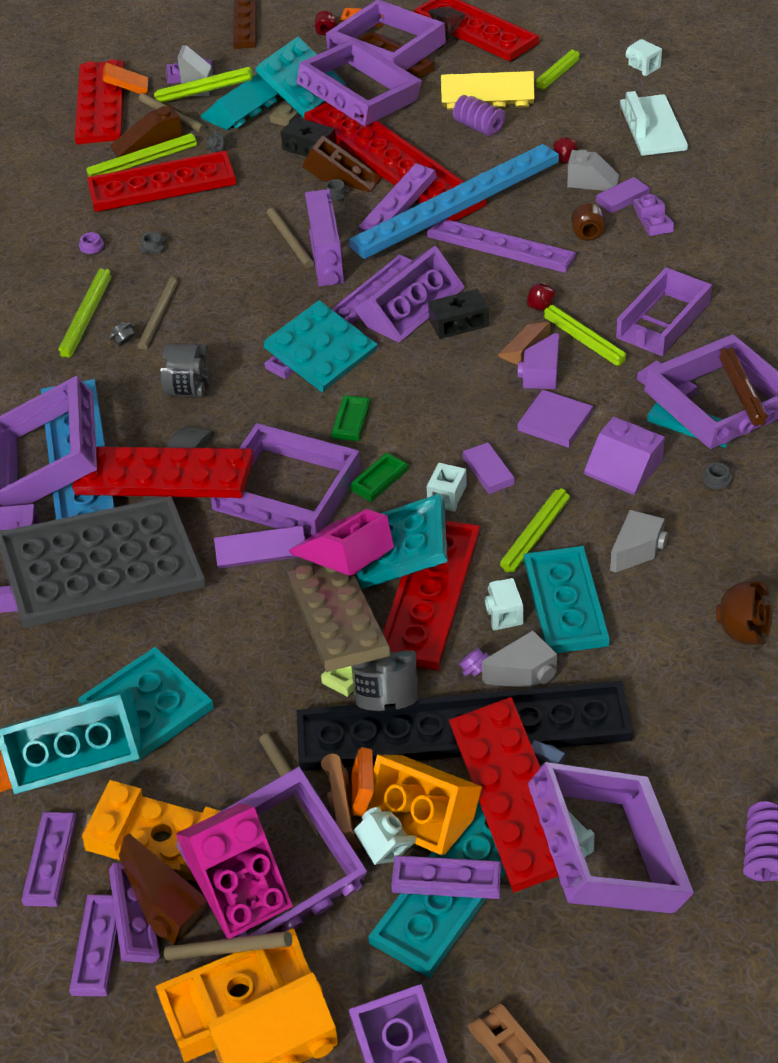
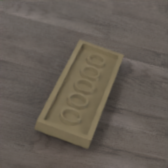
[287,564,390,672]

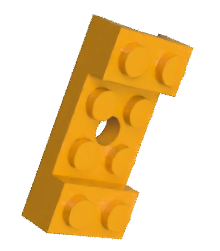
[82,780,220,882]
[155,928,323,1063]

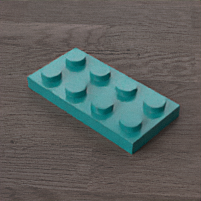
[523,546,609,653]

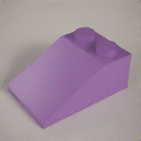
[348,984,448,1063]

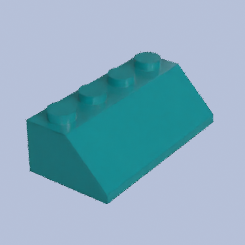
[200,74,283,130]
[0,689,141,794]

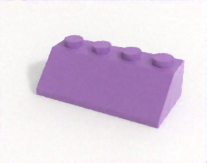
[354,245,465,343]

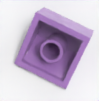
[584,416,665,495]

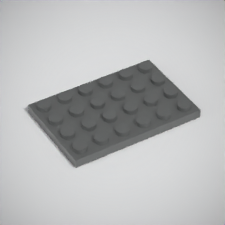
[0,496,205,628]

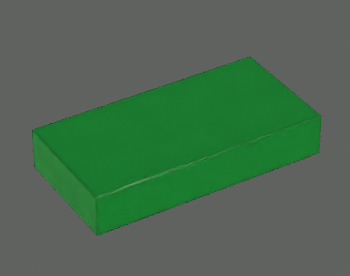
[331,395,371,441]
[349,452,409,502]

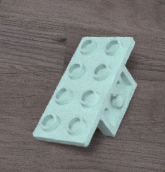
[620,91,688,156]

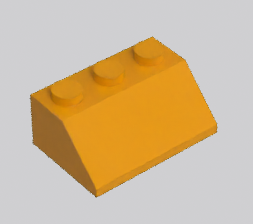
[360,755,482,855]
[207,972,338,1063]

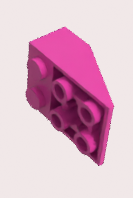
[289,509,394,576]
[176,803,293,939]

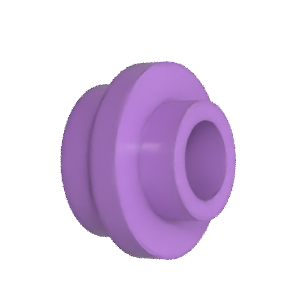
[79,232,104,254]
[459,648,489,677]

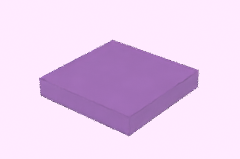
[518,390,593,448]

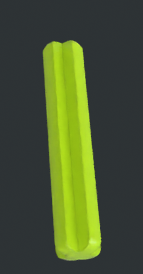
[536,49,580,90]

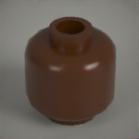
[571,203,605,241]

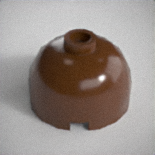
[716,581,772,645]

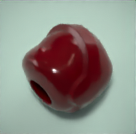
[314,11,337,36]
[553,137,578,163]
[527,283,556,312]

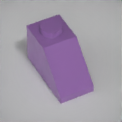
[518,334,559,389]

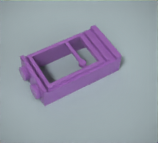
[305,189,344,286]
[616,267,712,357]

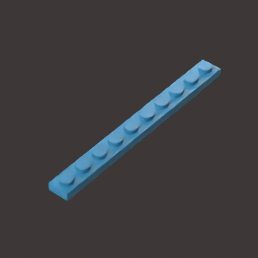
[349,144,559,259]

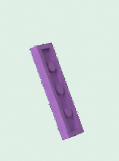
[358,163,437,233]

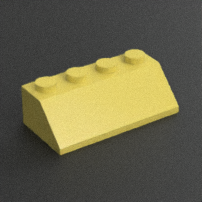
[441,71,534,110]

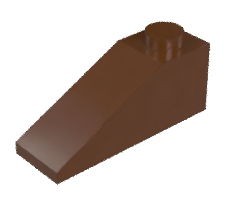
[110,105,183,158]
[302,135,381,192]
[119,833,208,945]

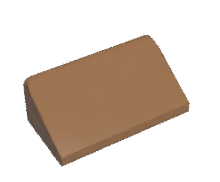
[498,322,550,365]

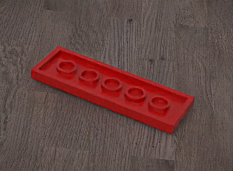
[414,0,539,62]
[75,59,124,144]
[87,151,236,212]
[72,447,254,498]
[383,521,480,671]
[449,697,559,893]

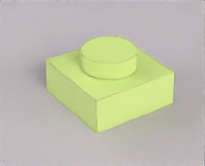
[321,666,354,697]

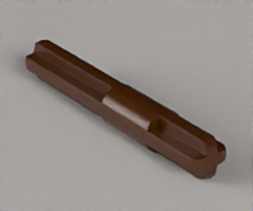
[719,347,768,426]

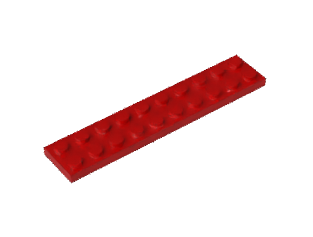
[304,103,486,221]

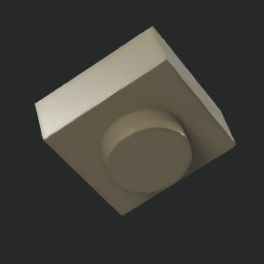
[269,104,301,126]

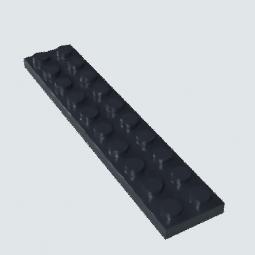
[296,681,633,771]

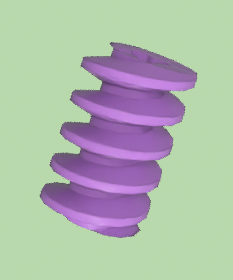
[453,95,505,136]
[743,801,778,882]

